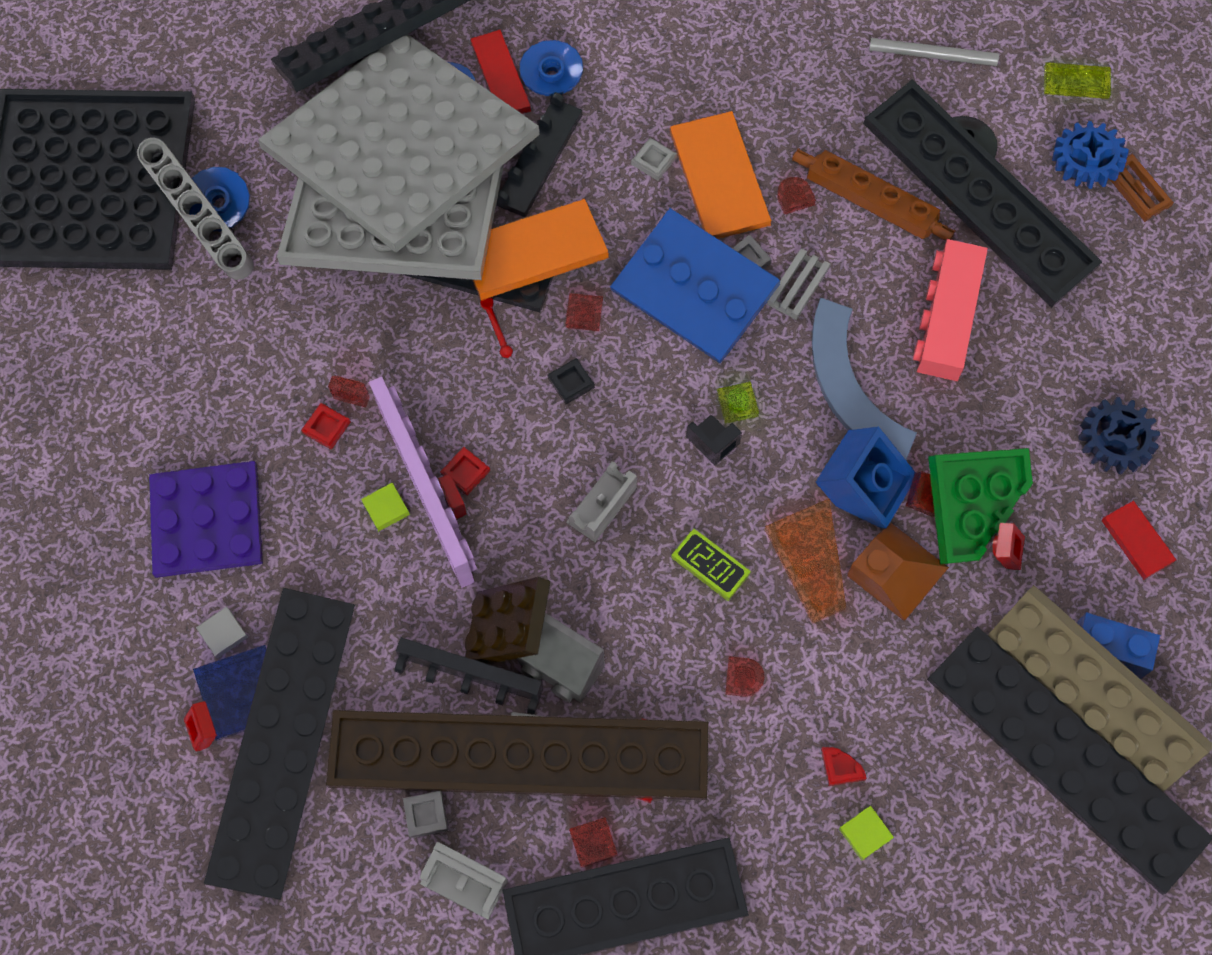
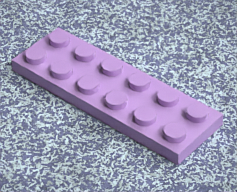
[369,377,477,588]

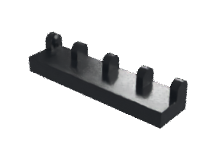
[496,92,583,218]
[394,637,544,715]

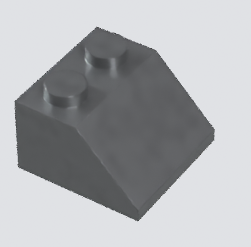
[518,613,605,703]

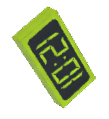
[671,528,751,601]

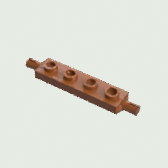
[792,148,956,241]

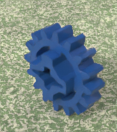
[1052,121,1129,189]

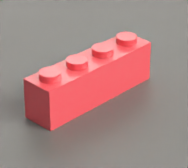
[913,239,988,381]

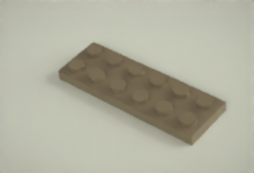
[988,585,1212,792]

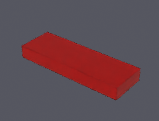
[470,30,531,114]

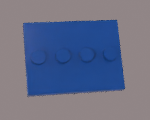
[610,208,780,363]

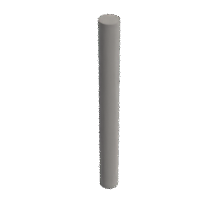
[869,38,999,66]

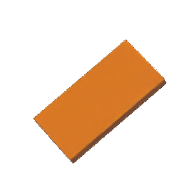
[670,111,771,239]
[473,199,609,300]

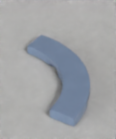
[812,298,917,460]

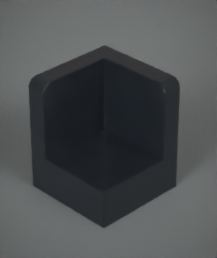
[686,415,742,466]

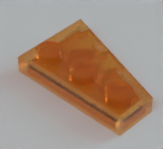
[764,499,846,624]

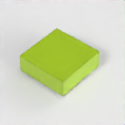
[361,483,410,532]
[839,806,894,861]

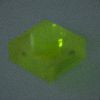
[716,382,759,424]

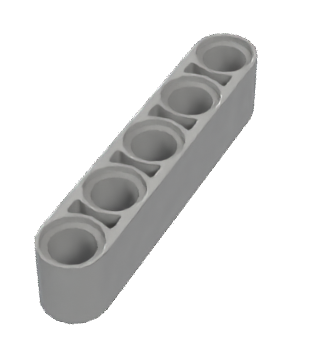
[137,138,254,280]

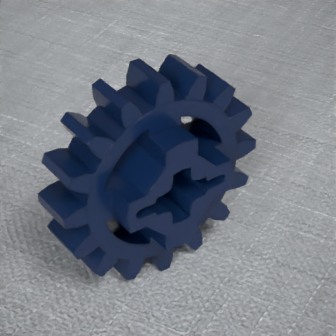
[1078,397,1160,475]

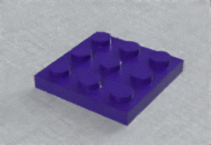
[149,461,263,578]

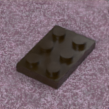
[465,577,551,664]

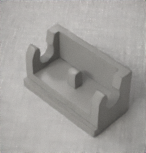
[566,462,637,542]
[420,842,508,920]

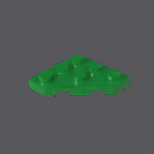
[928,448,1033,564]

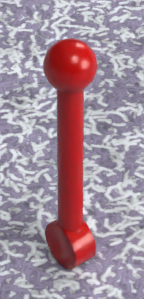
[480,298,513,358]

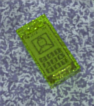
[1044,62,1111,99]

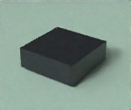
[547,358,595,405]

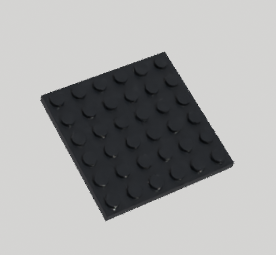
[0,89,195,270]

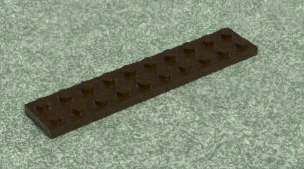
[326,710,709,800]

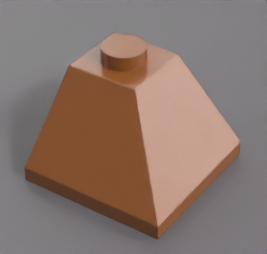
[847,523,949,621]

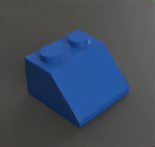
[816,426,918,529]

